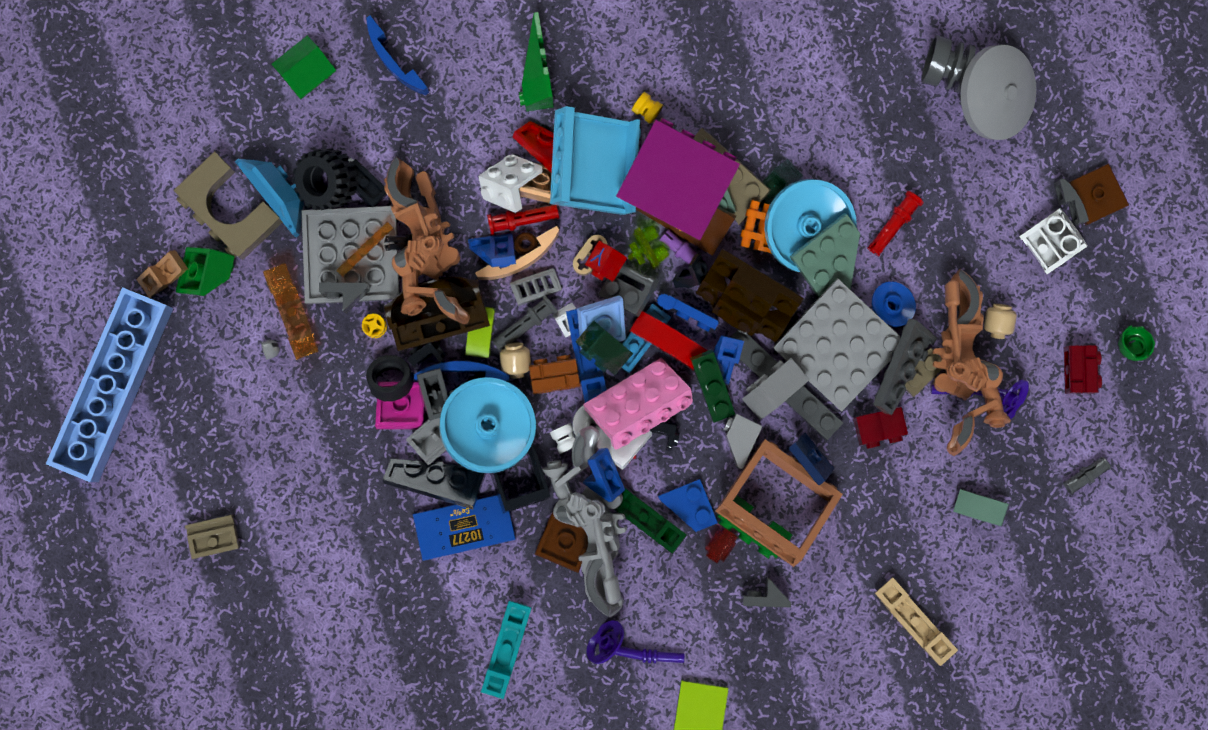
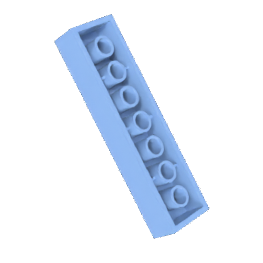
[46,287,173,482]

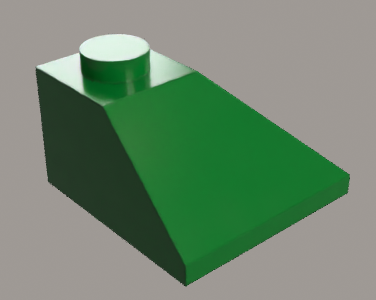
[176,247,235,296]

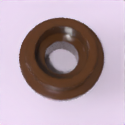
[514,232,538,256]

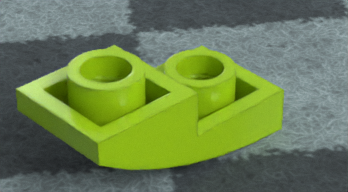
[465,307,495,358]

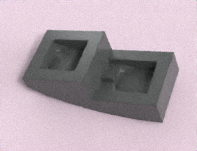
[1054,178,1089,226]

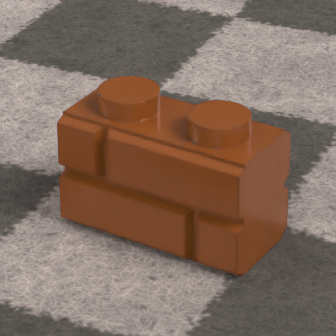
[529,355,580,395]

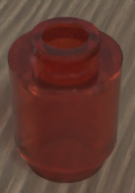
[705,527,738,563]

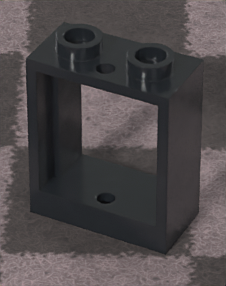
[490,443,551,514]

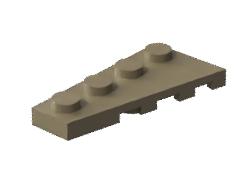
[694,128,771,225]

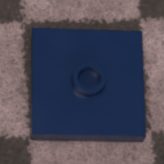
[789,432,835,485]

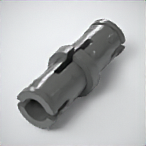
[1063,456,1111,495]

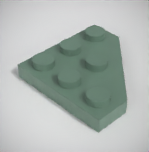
[789,214,860,298]

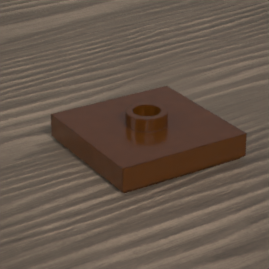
[1069,164,1129,226]
[535,512,588,573]

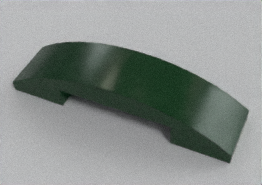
[614,488,687,554]

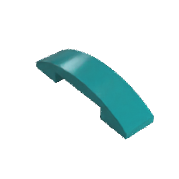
[481,600,532,699]

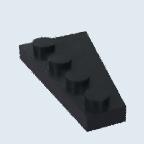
[383,459,486,510]

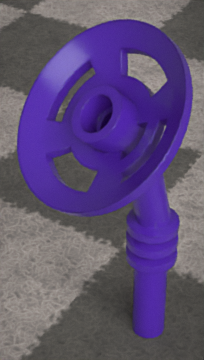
[930,379,1029,420]
[586,620,685,664]

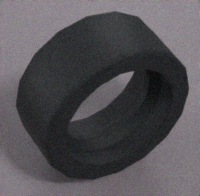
[366,355,413,402]

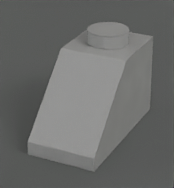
[723,414,762,469]

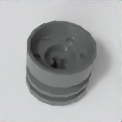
[921,35,976,93]

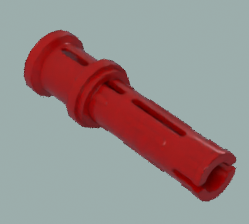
[867,191,924,257]
[487,205,559,235]

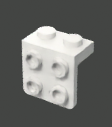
[478,155,543,213]

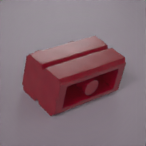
[1064,345,1102,394]

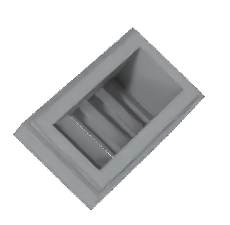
[510,268,562,307]

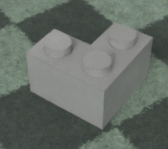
[742,358,810,420]

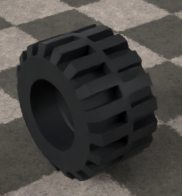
[292,148,358,210]

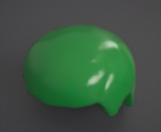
[1118,325,1155,361]

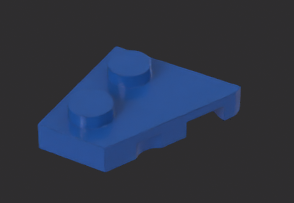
[468,233,516,268]

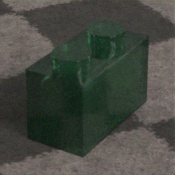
[576,320,633,375]

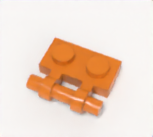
[740,200,771,253]

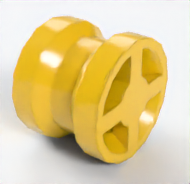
[361,313,387,338]

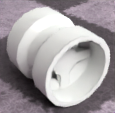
[550,423,576,454]

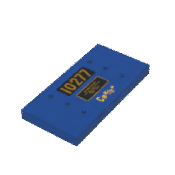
[413,493,516,561]

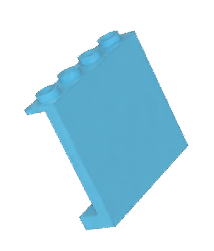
[550,106,641,215]

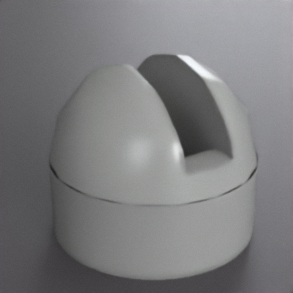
[261,340,280,360]

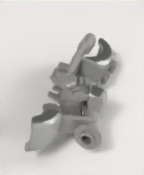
[542,426,627,617]

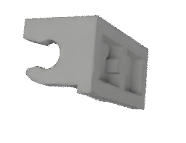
[406,418,446,465]

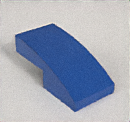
[713,335,744,385]

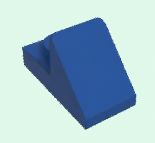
[583,448,625,502]

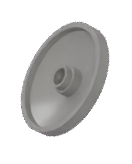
[961,45,1036,140]

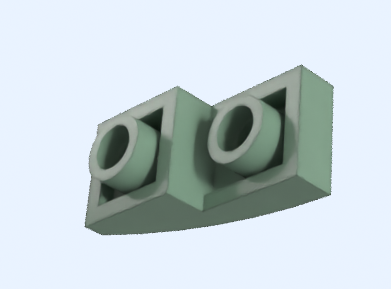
[953,489,1009,526]

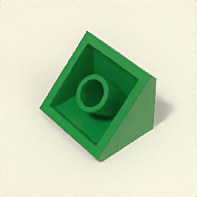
[271,36,336,100]

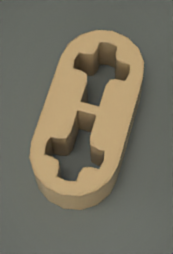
[573,235,607,275]

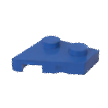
[658,479,718,532]

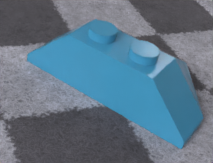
[235,159,304,238]

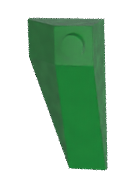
[518,12,554,112]

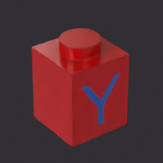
[584,241,627,282]

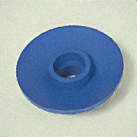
[872,282,916,327]

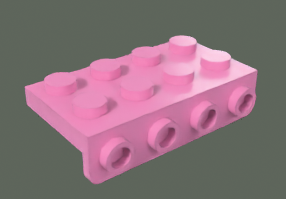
[583,358,693,450]

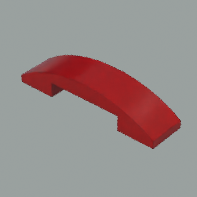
[629,311,708,371]

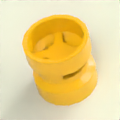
[631,92,664,124]

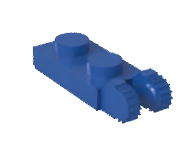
[657,293,719,332]

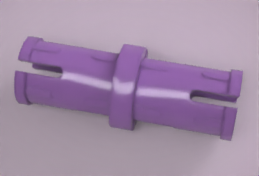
[659,229,704,265]

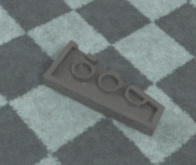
[873,318,937,415]

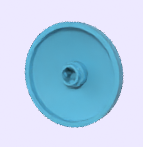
[764,179,857,272]
[439,378,536,473]

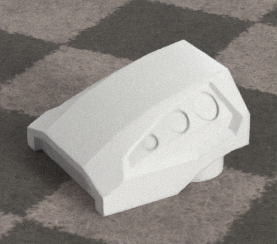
[1019,208,1088,274]

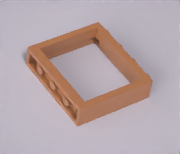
[715,439,843,567]

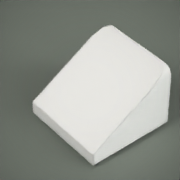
[552,303,576,338]

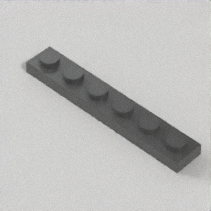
[731,329,843,441]

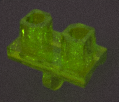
[627,226,669,270]

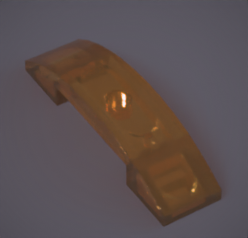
[263,263,319,360]

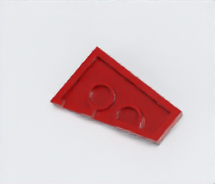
[513,121,554,173]

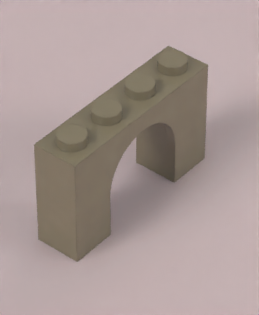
[173,151,283,260]

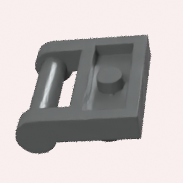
[598,262,659,317]

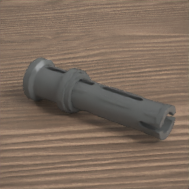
[492,295,558,351]

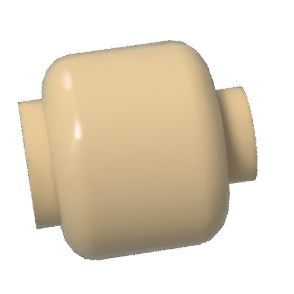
[984,304,1017,339]
[500,343,531,379]

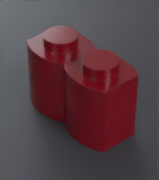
[853,407,908,449]

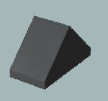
[417,368,448,421]

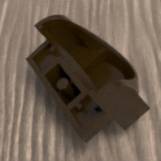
[696,249,804,342]
[384,277,490,351]

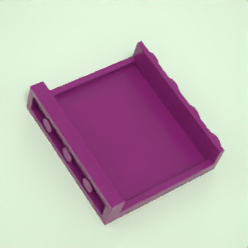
[616,118,740,240]

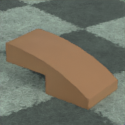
[136,250,188,298]

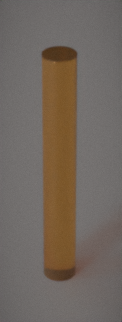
[336,222,394,277]

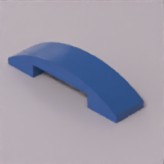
[366,15,429,95]
[566,309,606,403]
[414,361,510,382]

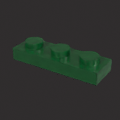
[690,349,736,423]

